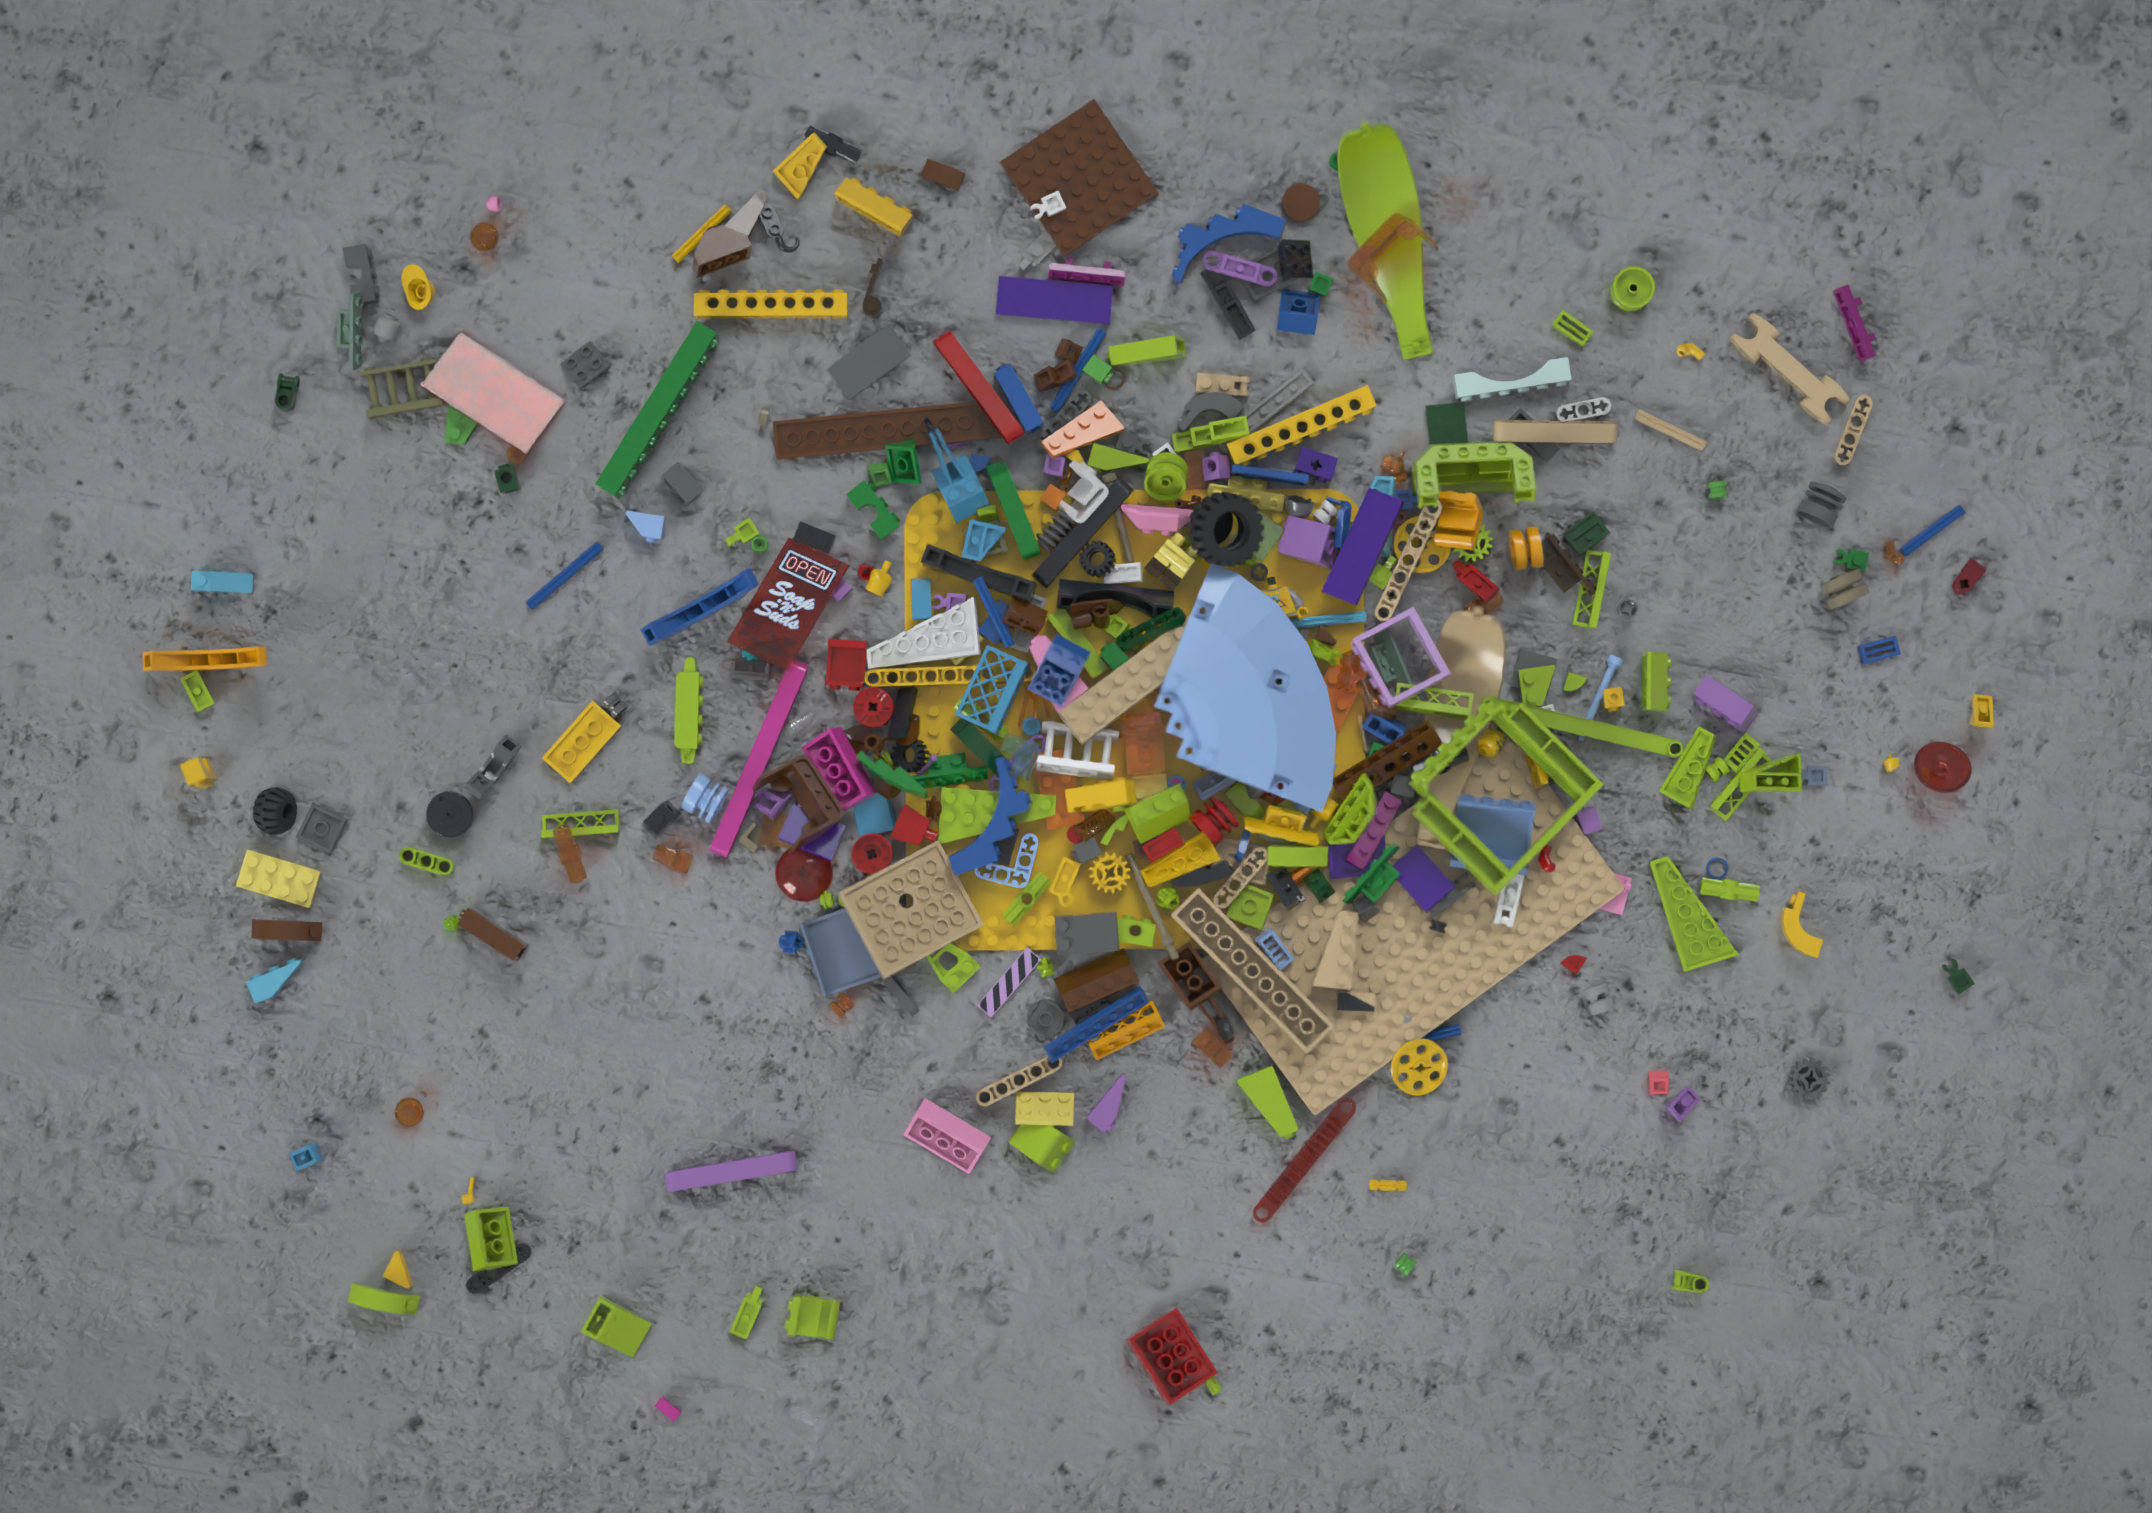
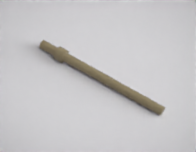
[1125,853,1179,961]

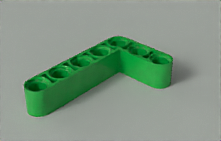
[985,460,1041,561]

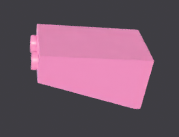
[1030,635,1088,714]

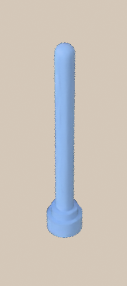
[1577,654,1624,742]

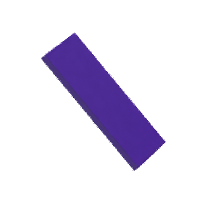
[996,276,1113,325]
[1322,488,1404,606]

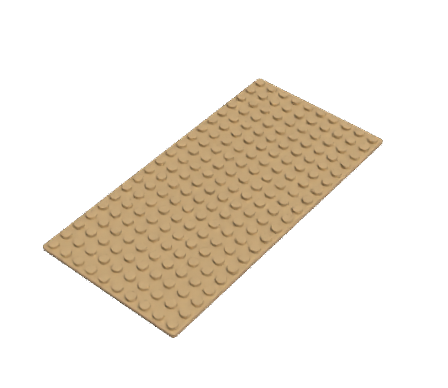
[1202,736,1624,1115]

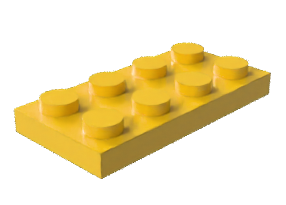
[542,700,622,783]

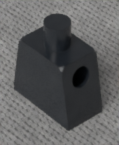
[642,800,682,839]

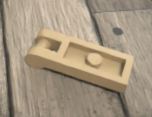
[1195,373,1250,397]

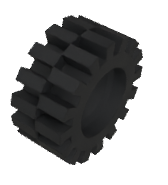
[1079,540,1116,578]
[891,739,929,772]

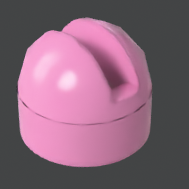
[486,196,501,212]

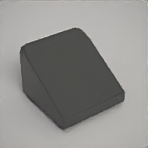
[1351,894,1380,922]

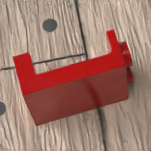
[825,639,867,691]

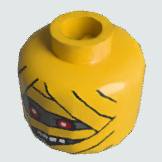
[1476,729,1505,758]

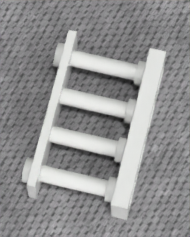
[1036,721,1119,781]

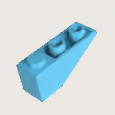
[246,958,304,1004]

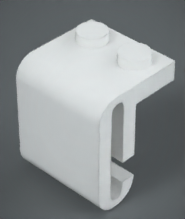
[1059,460,1108,523]

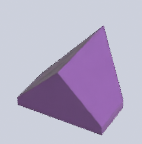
[751,789,794,821]

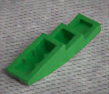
[856,751,928,799]

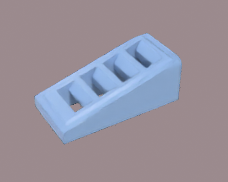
[1255,928,1295,971]

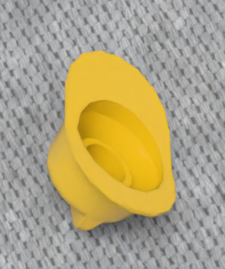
[401,264,435,310]

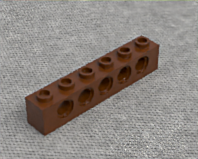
[1332,720,1443,802]

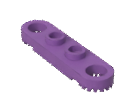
[1203,251,1277,287]

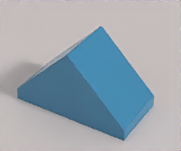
[289,1142,324,1171]

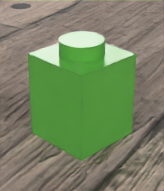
[1082,354,1114,386]

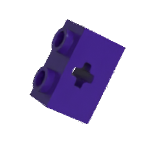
[1294,447,1338,484]

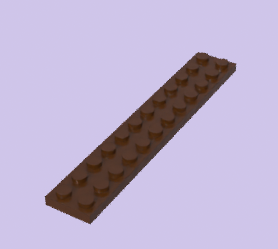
[773,401,1002,460]

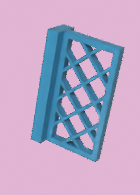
[955,645,1030,734]

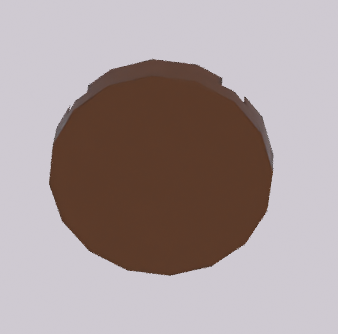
[1282,183,1320,222]

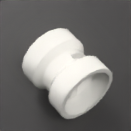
[1312,500,1337,525]

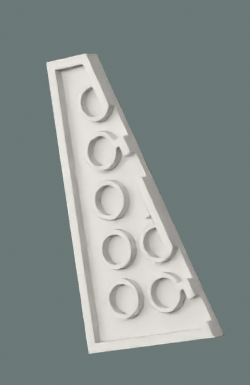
[867,597,981,670]

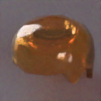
[471,222,500,251]
[394,1097,424,1127]

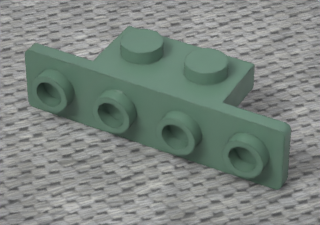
[337,291,363,370]
[1366,621,1412,694]

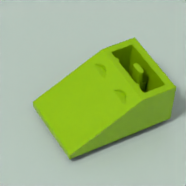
[580,1296,652,1357]

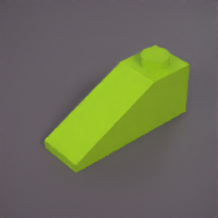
[1087,443,1149,474]

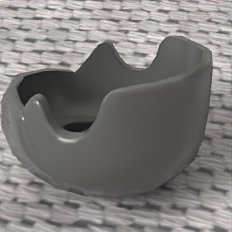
[1284,495,1315,518]

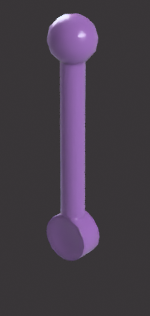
[913,755,938,776]

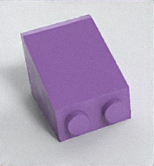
[1278,515,1339,569]

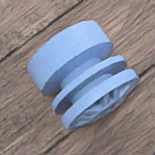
[680,773,729,824]

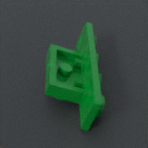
[912,752,988,789]
[1342,844,1401,904]

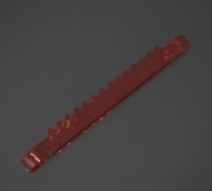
[1252,1098,1356,1223]

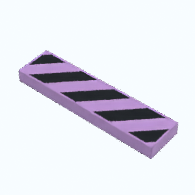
[977,947,1041,1018]

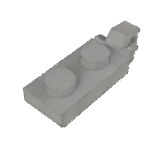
[1019,230,1057,271]

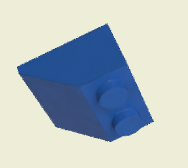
[1277,289,1320,335]

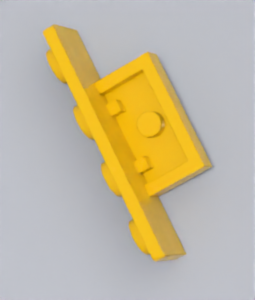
[1244,805,1319,847]

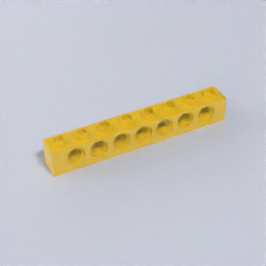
[694,289,848,318]
[1225,385,1376,466]

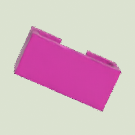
[654,1396,682,1422]

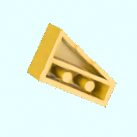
[1065,777,1137,812]

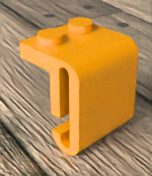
[1435,491,1483,550]

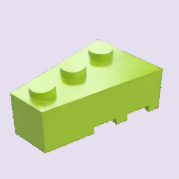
[1740,753,1802,793]

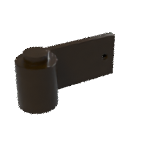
[862,258,883,319]

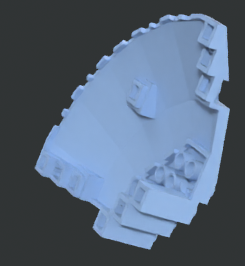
[1155,564,1336,812]

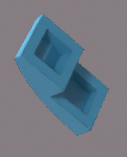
[911,578,932,620]

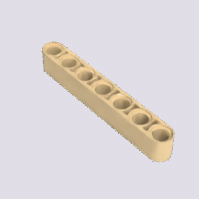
[1492,420,1618,443]

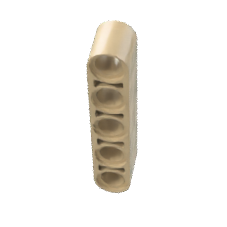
[976,1056,1062,1106]

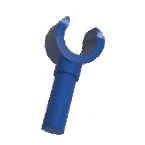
[1325,497,1351,508]

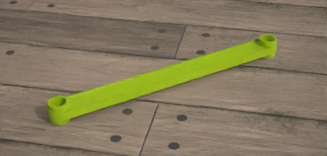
[1480,696,1683,757]

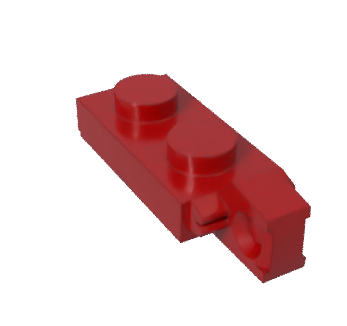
[1452,560,1500,603]

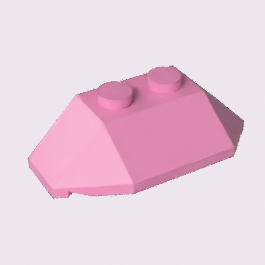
[1121,504,1194,536]

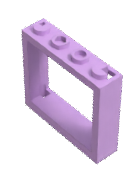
[1351,607,1451,709]

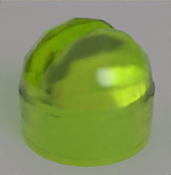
[443,915,459,931]

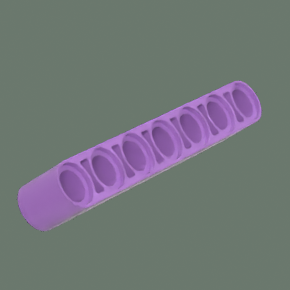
[664,1150,798,1192]

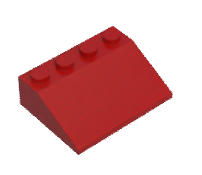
[1125,1308,1218,1405]

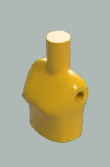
[865,560,892,597]
[1308,797,1339,829]

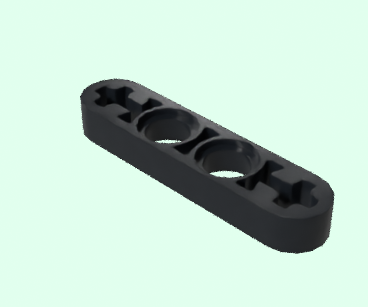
[466,1243,532,1294]

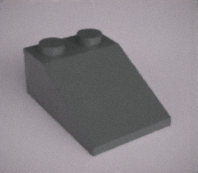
[1055,912,1120,955]

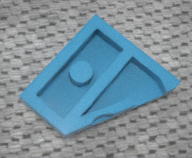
[962,519,1006,562]

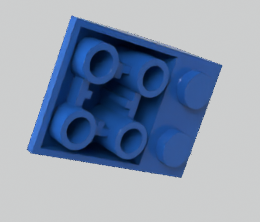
[1028,634,1091,707]

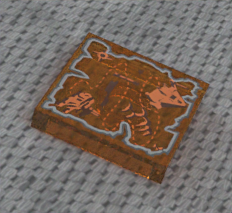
[1356,679,1398,720]

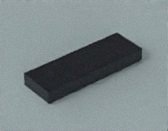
[888,686,918,739]

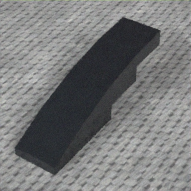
[1200,263,1256,340]

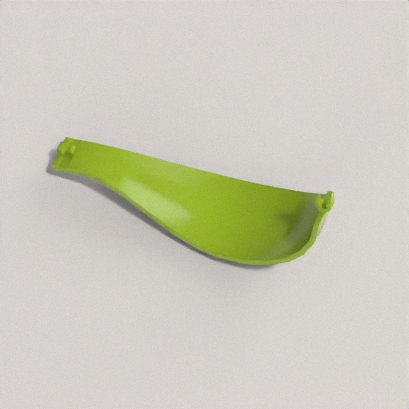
[1337,121,1434,360]

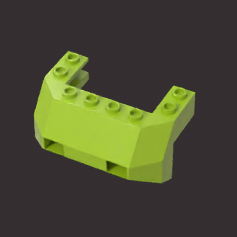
[1411,441,1536,508]

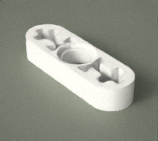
[1555,397,1611,421]

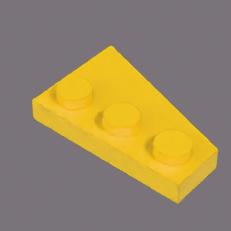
[773,132,827,200]

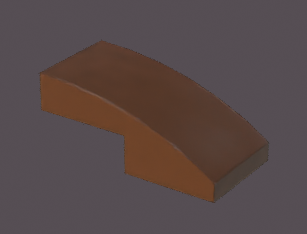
[921,159,965,191]
[1034,359,1078,392]

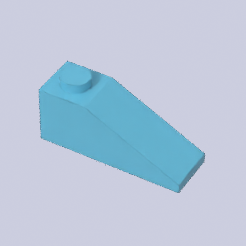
[191,571,254,593]

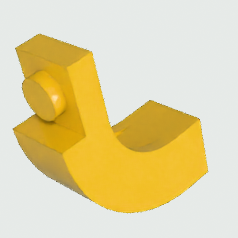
[1781,891,1823,958]

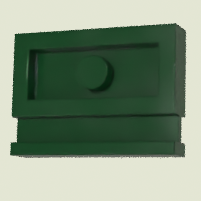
[1563,511,1610,557]

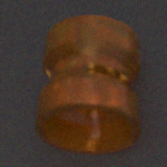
[828,992,855,1019]

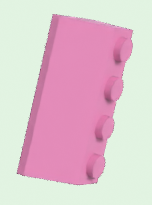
[903,1098,991,1174]

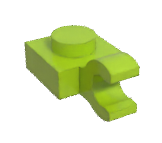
[725,517,760,547]
[1369,555,1397,590]
[1309,639,1343,666]

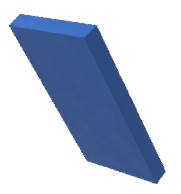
[1231,464,1309,486]

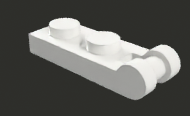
[1493,874,1524,927]

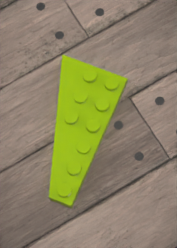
[938,787,1057,844]

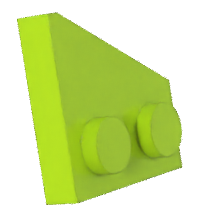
[1517,665,1555,706]

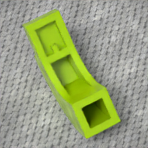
[348,1283,420,1315]

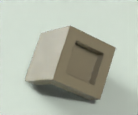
[739,823,769,853]

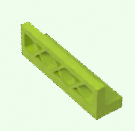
[1572,550,1611,629]
[1047,609,1108,679]
[1393,683,1474,720]
[1708,748,1772,821]
[541,809,620,838]

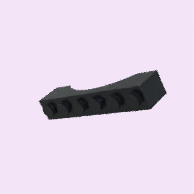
[921,544,1037,603]
[1057,579,1174,618]

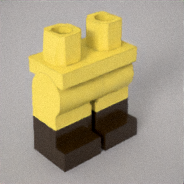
[1144,532,1197,591]

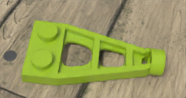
[926,942,981,993]

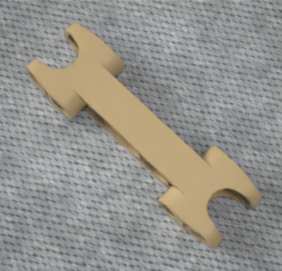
[1730,313,1850,425]
[1375,501,1442,621]

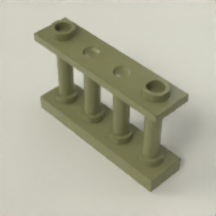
[359,357,445,419]

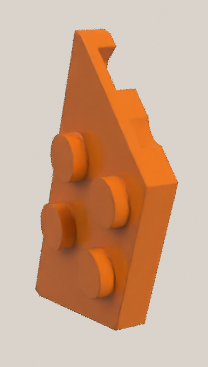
[1323,665,1368,733]

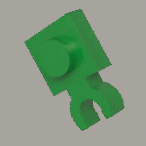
[1833,549,1869,572]

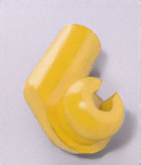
[1676,343,1705,360]

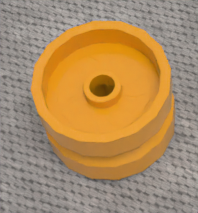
[1509,526,1543,571]

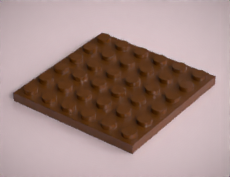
[1000,99,1159,257]

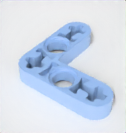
[975,834,1038,888]

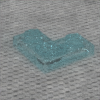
[1000,732,1042,781]

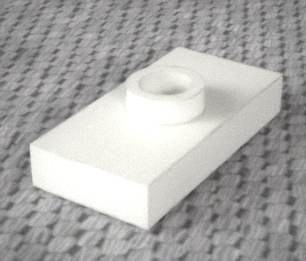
[1104,562,1143,585]

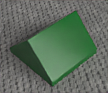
[885,439,922,484]

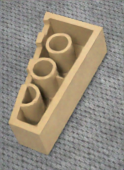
[1312,911,1358,990]

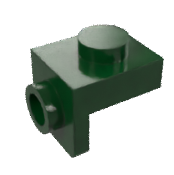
[1303,868,1335,903]

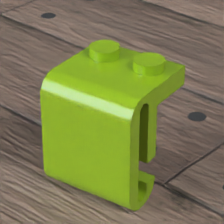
[1008,1124,1075,1173]
[784,1294,841,1340]

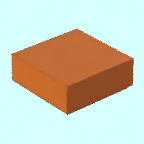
[1040,483,1066,510]

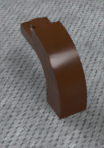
[251,919,322,941]

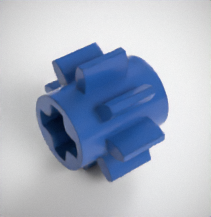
[779,931,803,954]

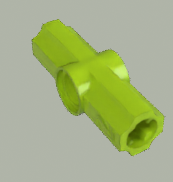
[953,695,1009,742]
[1002,871,1052,926]
[1699,878,1760,902]

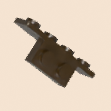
[1543,532,1596,596]

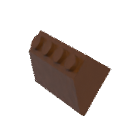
[1053,948,1139,1014]

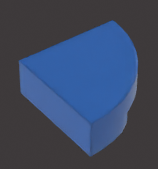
[970,454,990,473]

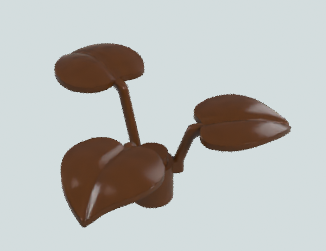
[843,714,920,801]

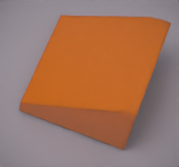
[1290,867,1312,885]

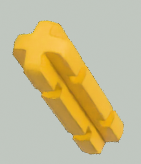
[1369,1179,1407,1191]

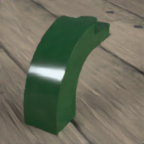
[950,718,1012,778]

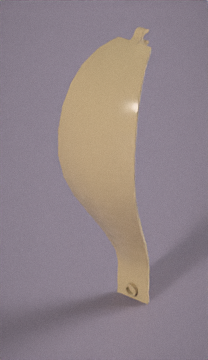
[1416,607,1506,850]

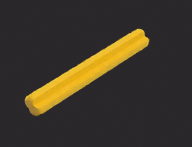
[672,204,732,263]

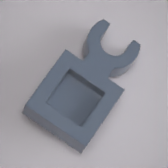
[1801,766,1827,786]

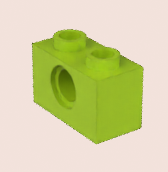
[1117,915,1156,947]

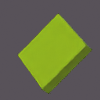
[1226,882,1276,931]

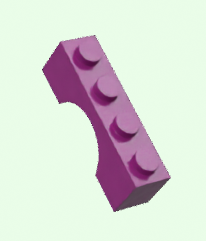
[1346,792,1402,869]

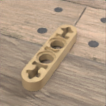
[1833,395,1873,466]
[1214,847,1268,909]

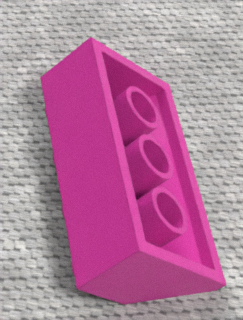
[801,727,877,811]

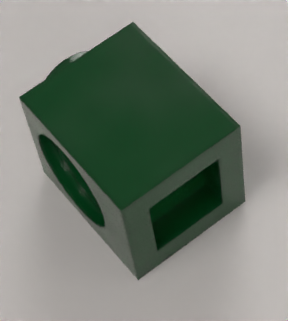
[494,464,521,494]

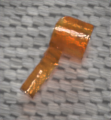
[1058,467,1074,493]

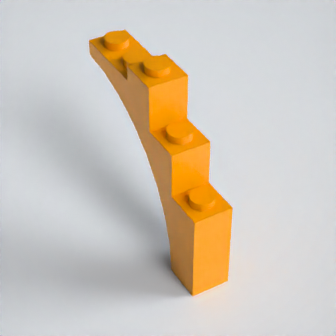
[143,646,267,672]

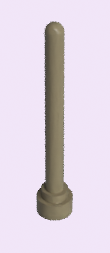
[1101,473,1134,563]

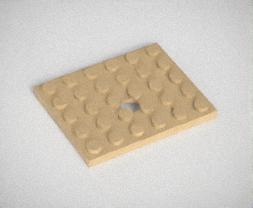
[838,841,984,979]

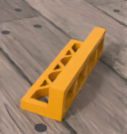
[1087,1000,1165,1061]

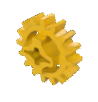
[1089,852,1130,894]

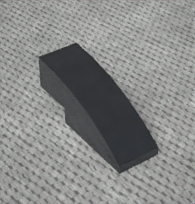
[1171,859,1234,887]

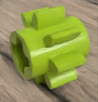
[1156,886,1180,911]

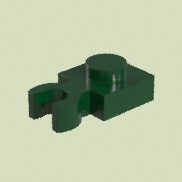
[1942,959,1975,994]

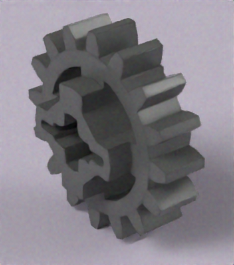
[1788,1058,1830,1100]

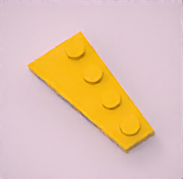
[1140,831,1221,888]

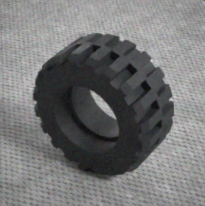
[1187,492,1265,567]

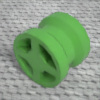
[1708,481,1728,499]
[1393,1252,1417,1276]

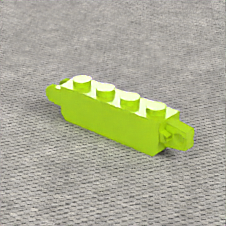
[674,657,704,764]

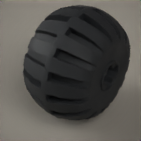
[253,787,297,835]

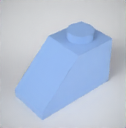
[626,510,666,543]

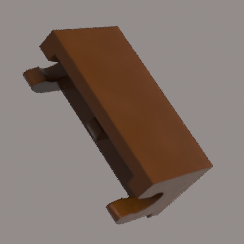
[1002,596,1048,637]

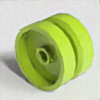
[1610,266,1655,312]
[1144,452,1189,502]

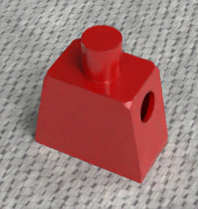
[890,804,938,845]

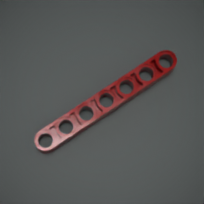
[933,330,1025,445]

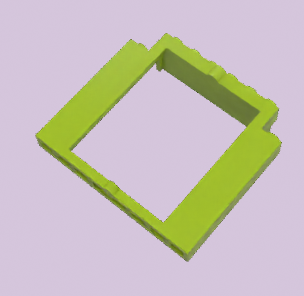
[1409,700,1604,895]

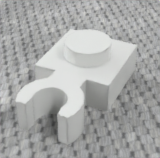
[1030,191,1066,220]

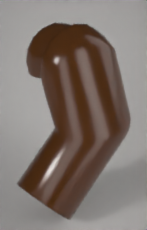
[1175,495,1202,510]

